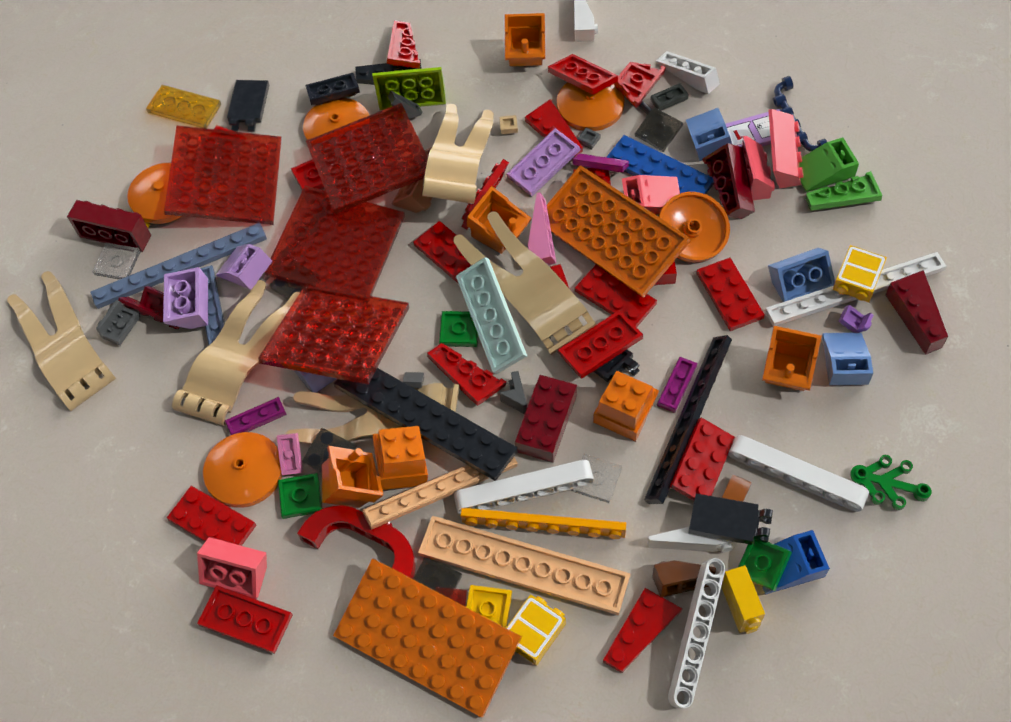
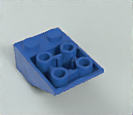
[762,530,830,595]

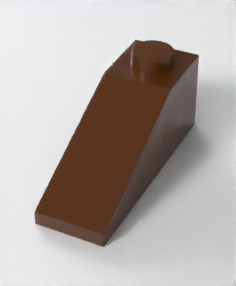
[652,560,716,598]

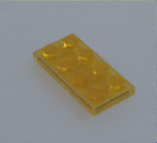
[146,85,222,129]

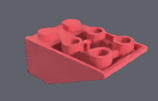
[622,175,680,215]

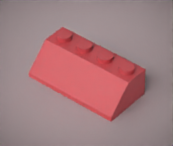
[768,109,803,189]

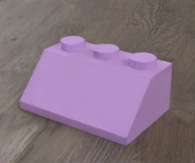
[163,267,208,329]

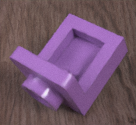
[838,305,874,333]

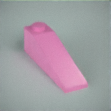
[528,192,557,266]

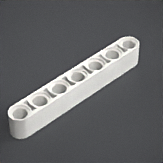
[728,435,869,512]
[454,460,594,515]
[668,558,725,708]

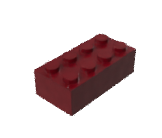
[67,200,152,252]
[515,375,577,463]

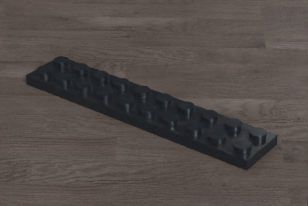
[334,356,518,481]

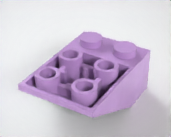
[216,244,272,290]

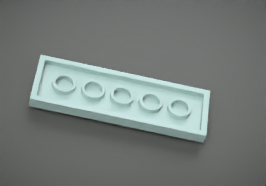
[456,257,527,374]

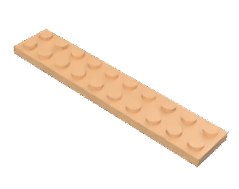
[418,516,630,615]

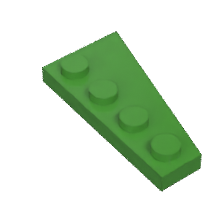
[805,171,883,211]

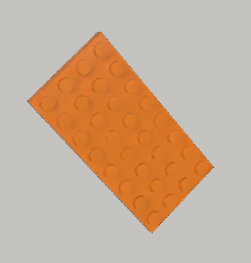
[547,165,691,298]
[333,558,522,718]

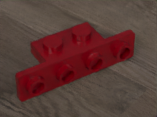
[118,286,180,329]

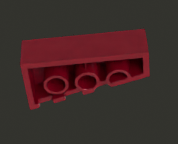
[702,143,755,219]
[885,270,948,355]

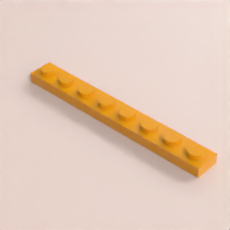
[460,508,627,539]

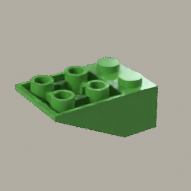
[799,137,859,192]

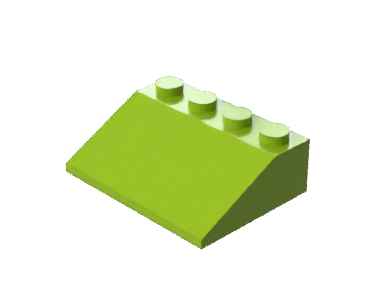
[372,67,446,110]

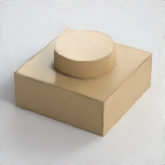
[499,115,518,134]

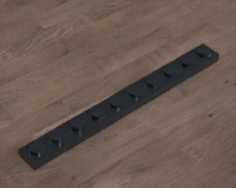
[644,335,732,504]

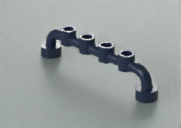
[773,76,827,152]

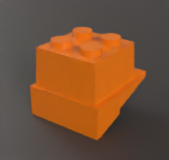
[505,13,545,66]
[467,186,531,254]
[762,326,822,391]
[593,371,659,442]
[373,426,428,490]
[322,446,383,508]

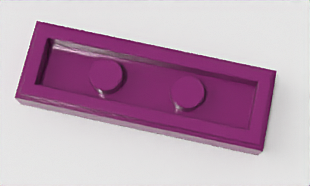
[573,153,629,173]
[657,357,698,413]
[225,397,287,435]

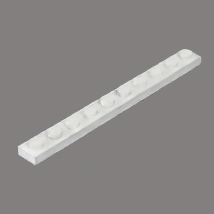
[765,252,947,327]

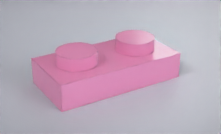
[277,433,303,475]

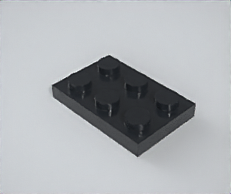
[305,73,360,106]

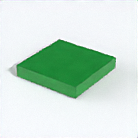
[439,311,478,347]
[278,473,322,519]
[738,540,792,591]

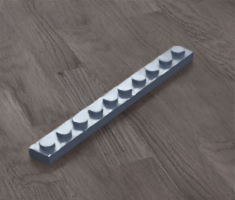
[90,222,267,309]

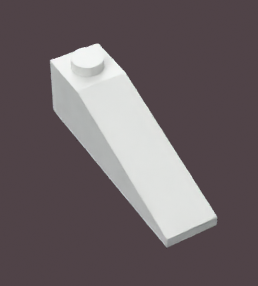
[574,0,598,42]
[656,51,720,94]
[648,527,736,553]

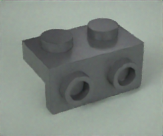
[96,300,141,346]

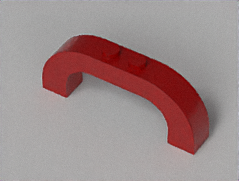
[297,505,416,579]

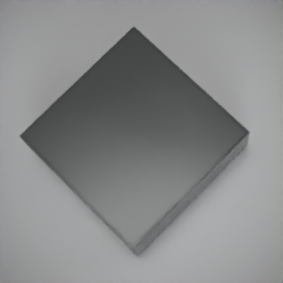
[578,128,601,150]
[402,372,424,388]

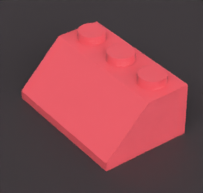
[741,136,775,200]
[197,537,267,600]

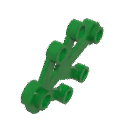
[850,455,932,510]

